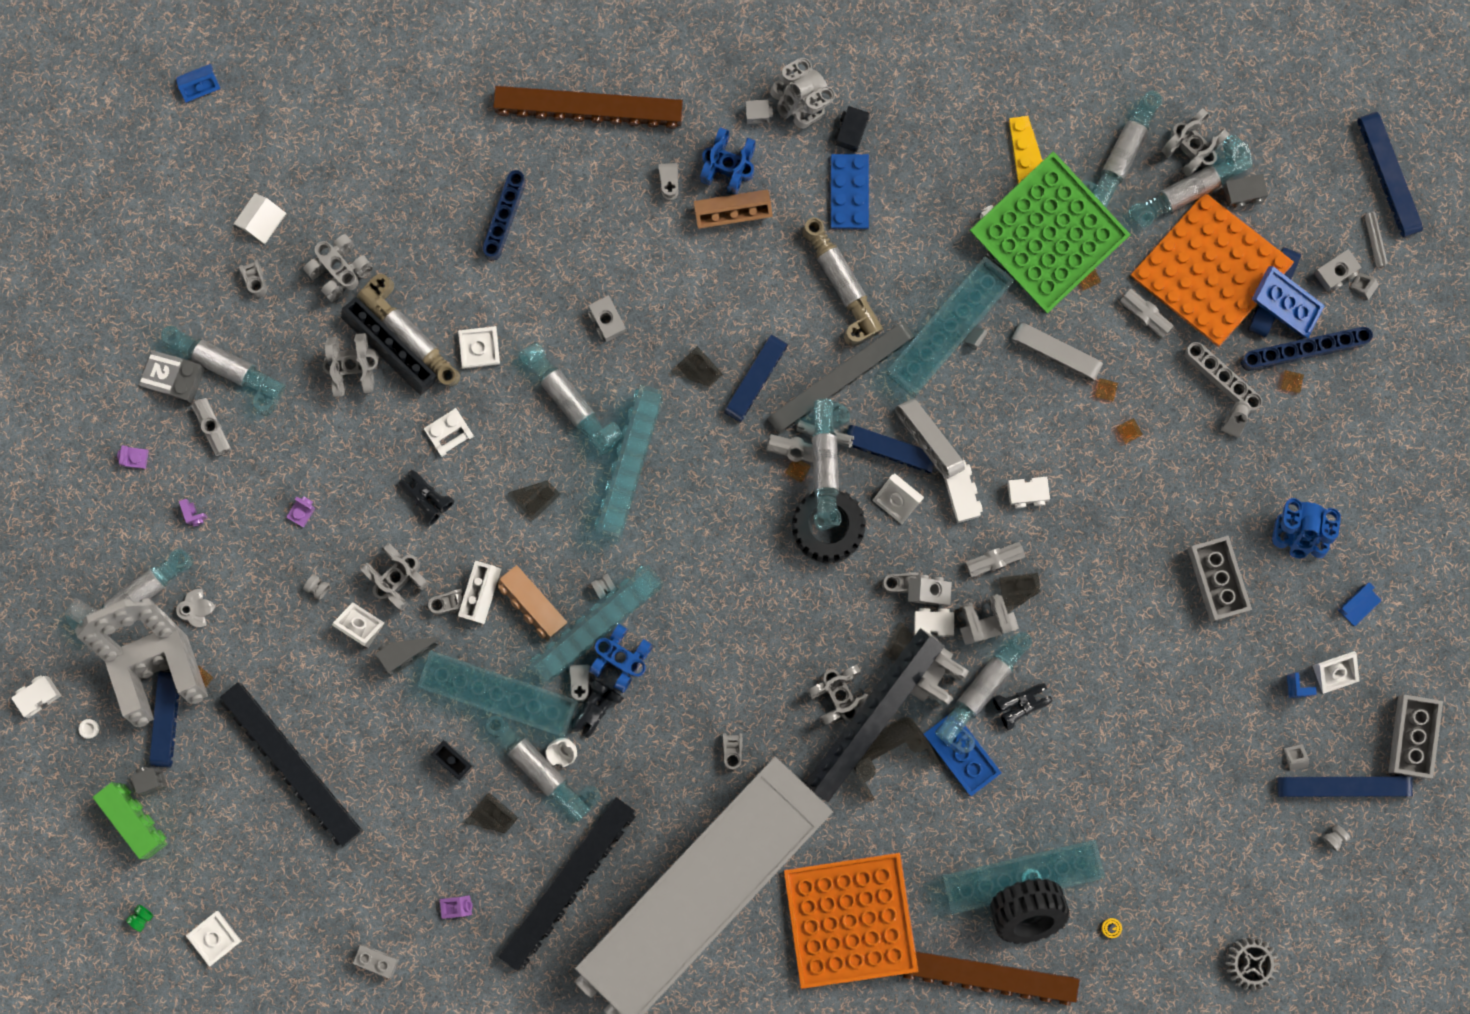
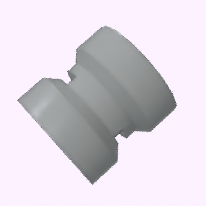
[591,573,617,599]
[303,574,330,601]
[1322,824,1351,852]

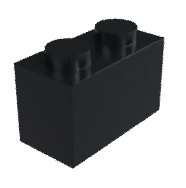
[834,106,870,152]
[430,740,475,781]

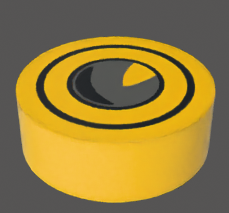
[1101,918,1122,938]

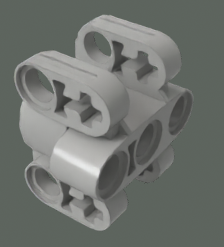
[770,58,835,129]
[1161,108,1230,177]
[303,234,373,302]
[322,333,379,397]
[360,542,429,611]
[960,594,1019,645]
[910,648,969,705]
[807,664,872,726]

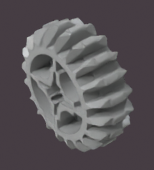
[1225,937,1280,991]

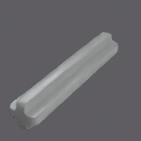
[1365,212,1387,267]

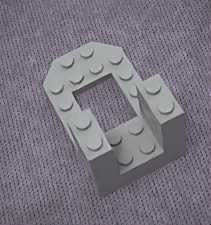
[75,598,208,727]

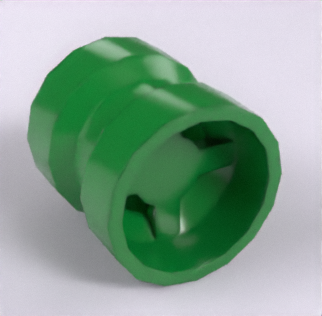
[126,904,154,932]

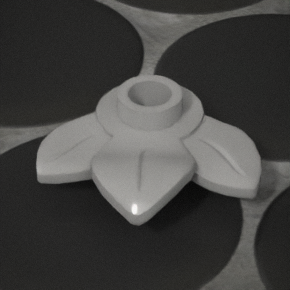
[176,589,215,627]

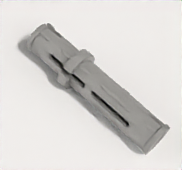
[797,420,854,448]

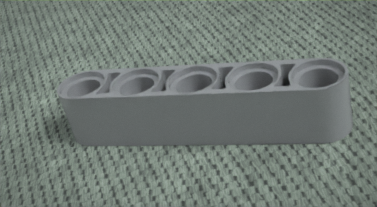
[1011,322,1103,381]
[1184,342,1262,413]
[895,398,965,479]

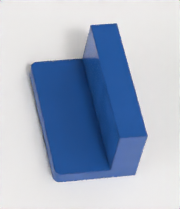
[176,64,220,102]
[1338,582,1381,626]
[1287,672,1317,698]

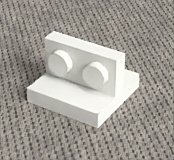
[872,473,924,524]

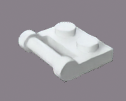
[424,408,474,457]

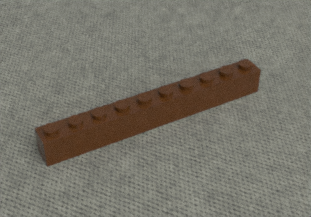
[493,86,683,129]
[894,951,1080,1006]

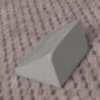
[1350,272,1379,300]
[964,327,988,349]
[1284,744,1309,771]

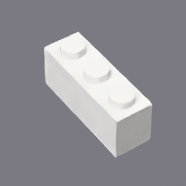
[943,460,983,523]
[458,561,501,624]

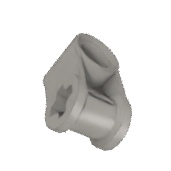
[659,163,679,201]
[239,259,267,298]
[1221,401,1251,438]
[882,572,918,593]
[428,589,463,615]
[570,664,591,702]
[723,733,743,771]

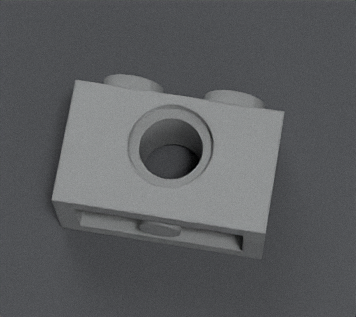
[1313,249,1362,292]
[587,295,627,342]
[908,575,952,606]
[353,944,400,978]

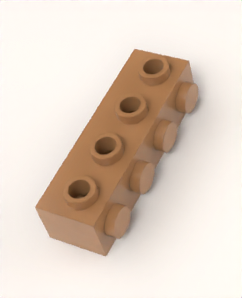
[693,189,773,229]
[497,565,568,641]

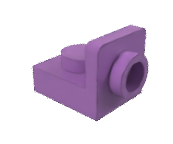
[117,445,149,469]
[286,496,315,528]
[179,499,208,527]
[440,896,472,919]

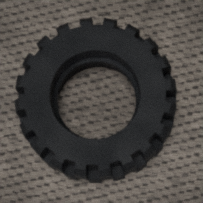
[792,489,866,563]
[990,878,1070,944]

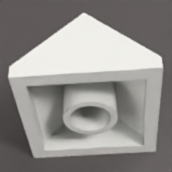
[234,193,286,244]
[332,602,384,648]
[1312,651,1359,694]

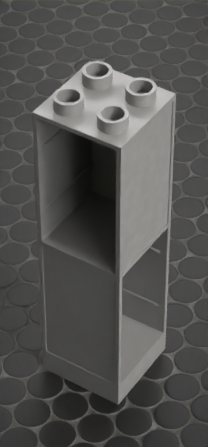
[575,757,833,1014]

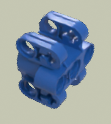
[700,127,756,195]
[1272,498,1341,559]
[589,624,653,693]

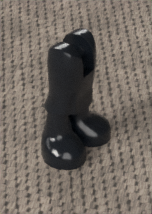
[398,470,455,526]
[571,679,624,738]
[992,683,1053,730]

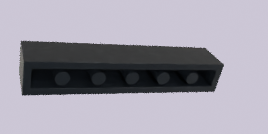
[341,297,436,396]

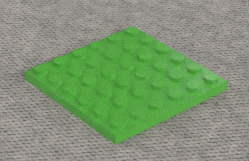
[969,151,1131,313]

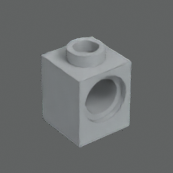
[746,100,773,124]

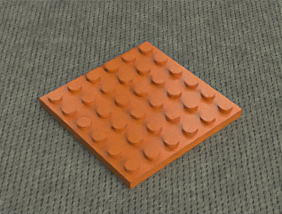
[1131,194,1294,347]
[784,853,919,989]

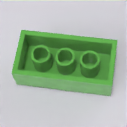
[93,782,167,859]

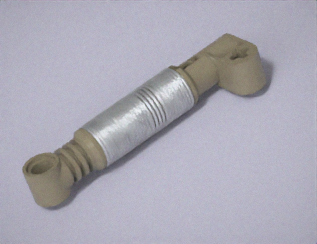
[802,217,884,346]
[356,274,460,387]

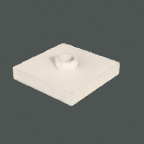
[458,326,500,369]
[186,911,242,967]

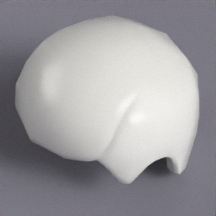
[545,738,577,767]

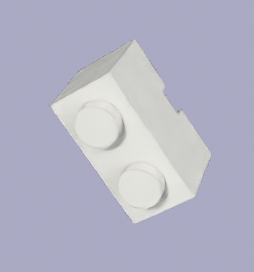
[1007,477,1050,508]
[914,608,954,637]
[12,675,61,718]

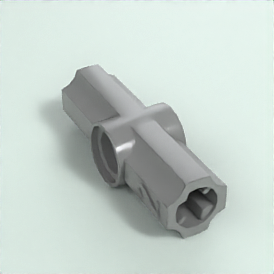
[1119,289,1174,339]
[191,398,231,456]
[766,434,819,462]
[965,542,1025,578]

